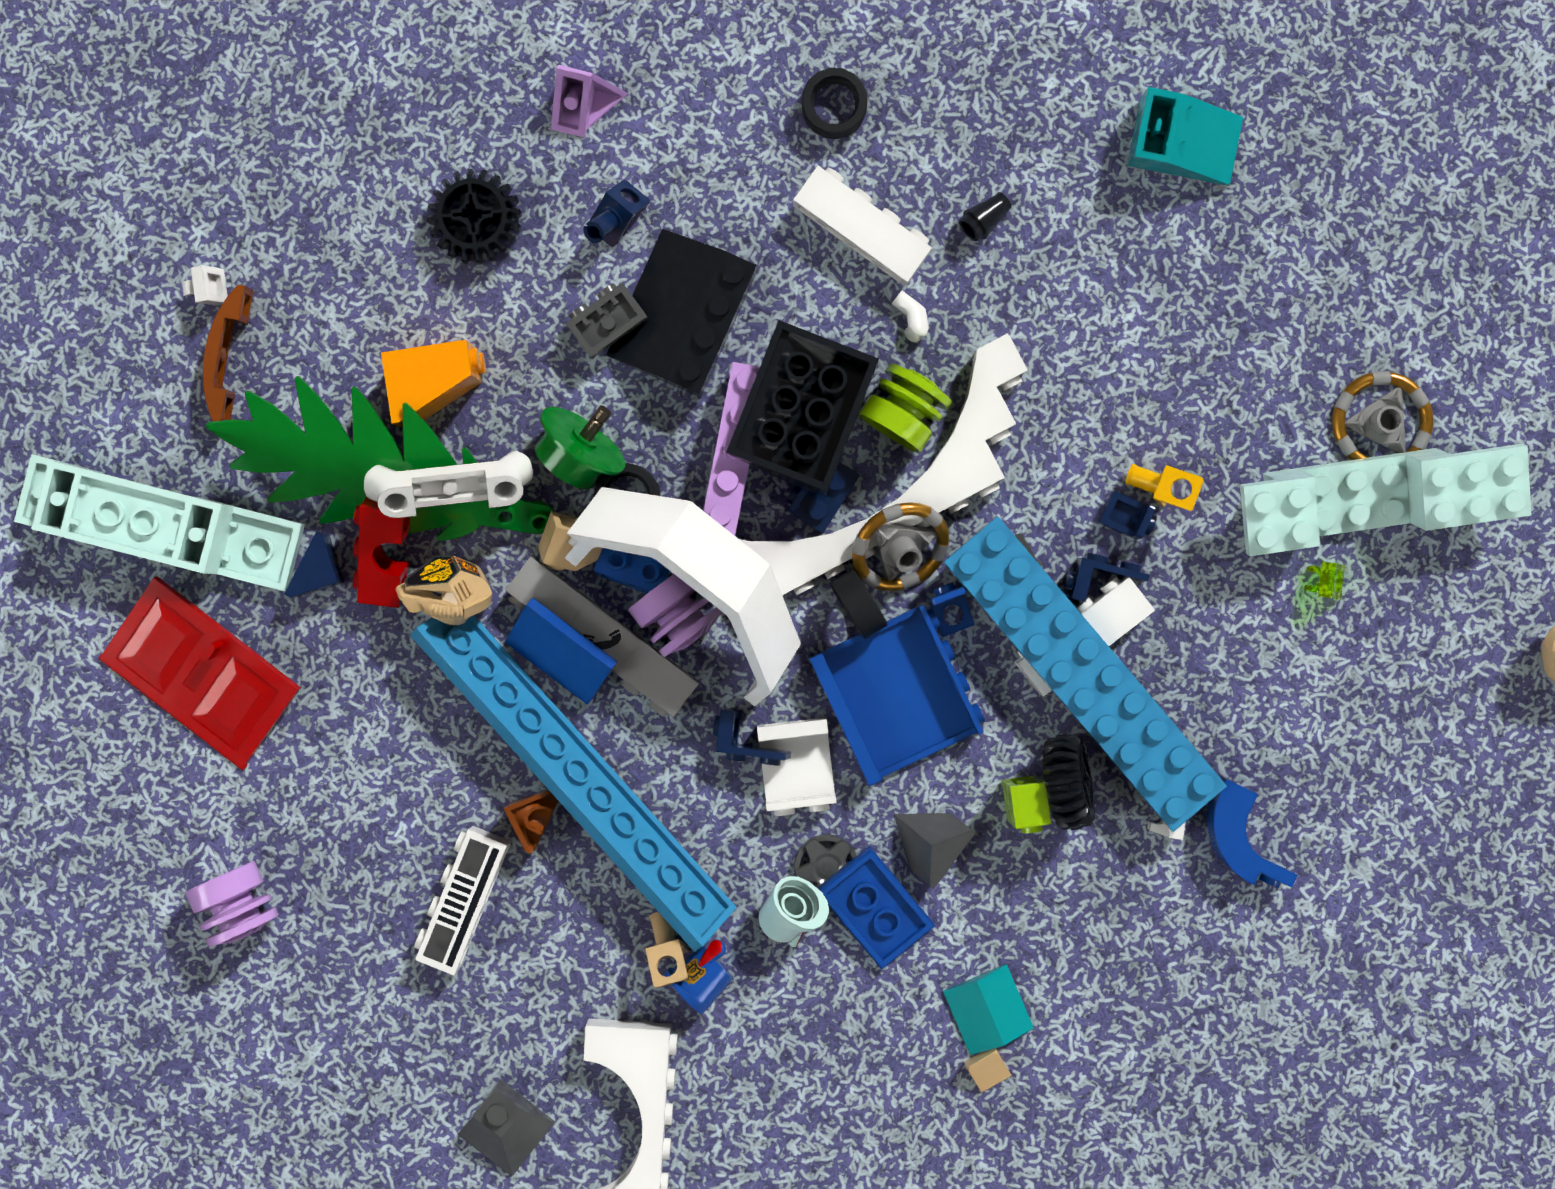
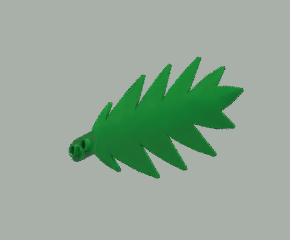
[206,376,554,541]

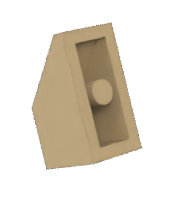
[538,511,602,571]

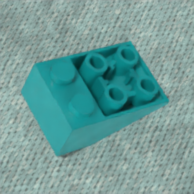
[1127,87,1243,186]

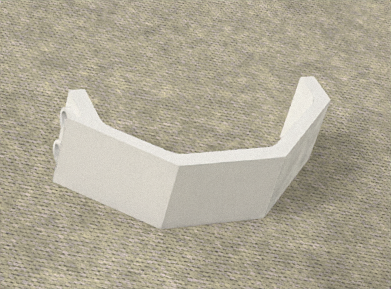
[565,487,801,706]

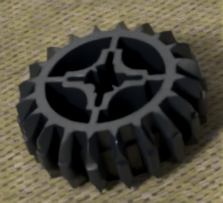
[427,169,522,265]
[1042,734,1096,830]

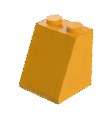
[381,340,486,428]

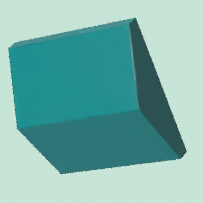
[943,964,1034,1055]

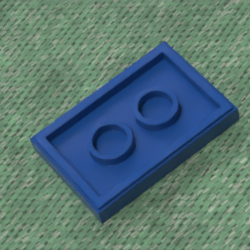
[505,598,617,705]
[818,845,935,970]

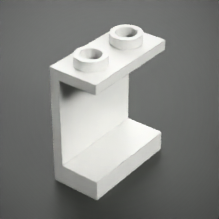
[757,717,836,816]

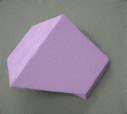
[551,65,629,137]

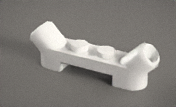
[364,451,533,518]

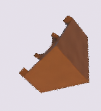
[503,789,558,854]

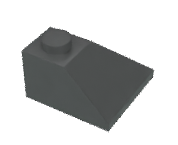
[458,1079,555,1177]

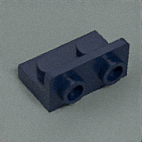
[786,462,860,534]

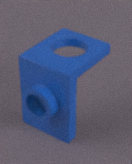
[928,582,975,637]

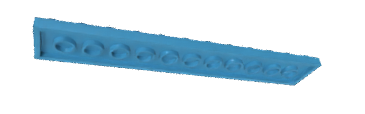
[410,615,737,952]

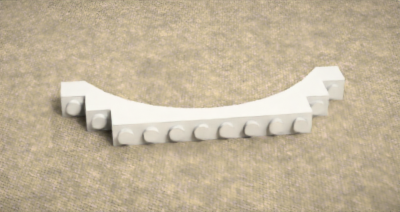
[739,333,1027,596]

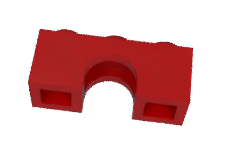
[353,496,410,608]

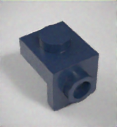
[1098,491,1157,540]

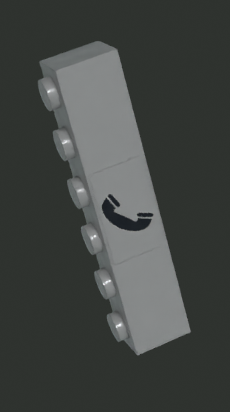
[505,556,700,718]

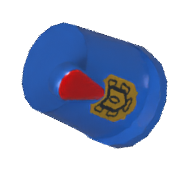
[664,940,734,1015]

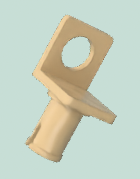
[645,912,690,988]

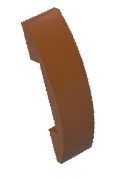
[203,284,254,422]

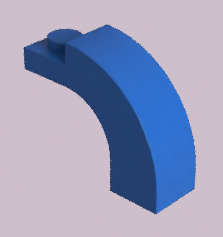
[1207,776,1298,888]

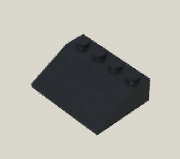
[606,229,757,398]
[726,320,879,497]

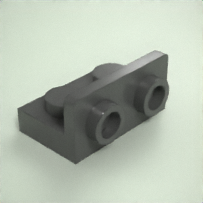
[565,282,648,359]

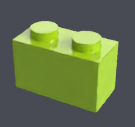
[1002,775,1051,834]

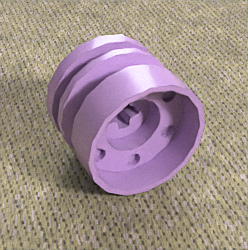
[628,574,723,657]
[184,861,279,947]

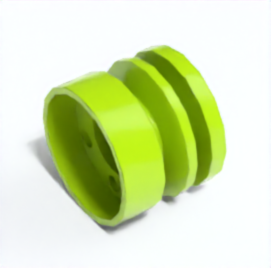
[858,363,952,453]

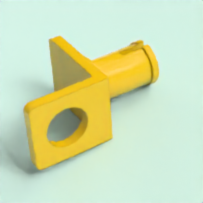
[1125,464,1204,511]

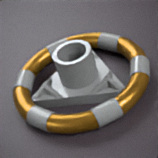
[1332,371,1434,460]
[852,502,949,591]

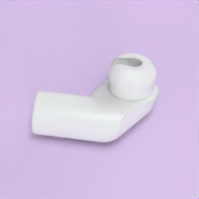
[892,290,929,342]

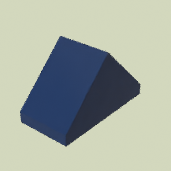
[284,532,345,597]

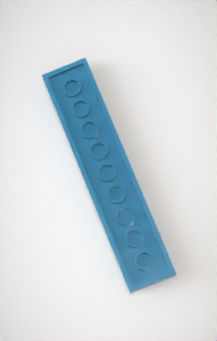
[943,516,1227,832]

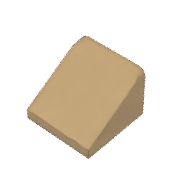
[964,1048,1012,1093]

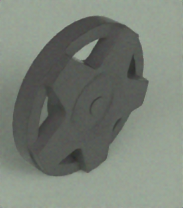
[794,834,857,888]

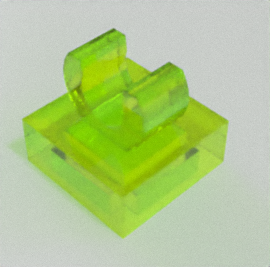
[1304,562,1345,600]

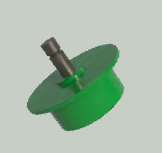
[535,405,625,489]

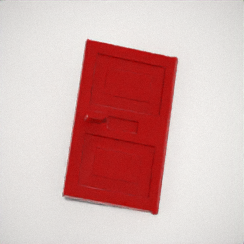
[98,576,301,770]

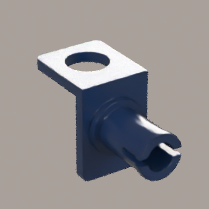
[583,180,650,247]

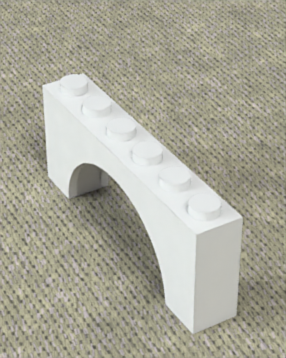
[583,1018,678,1189]

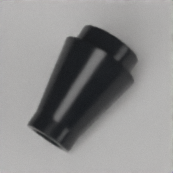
[959,192,1012,241]

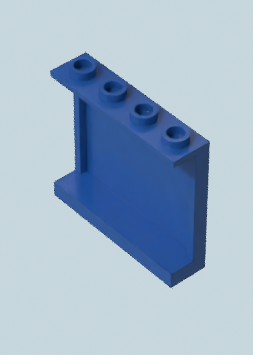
[809,605,985,786]

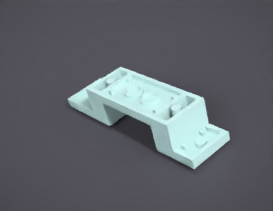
[1240,444,1531,556]
[14,454,305,591]

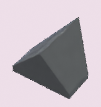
[894,813,975,889]

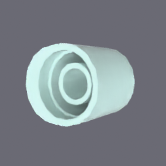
[758,876,829,947]

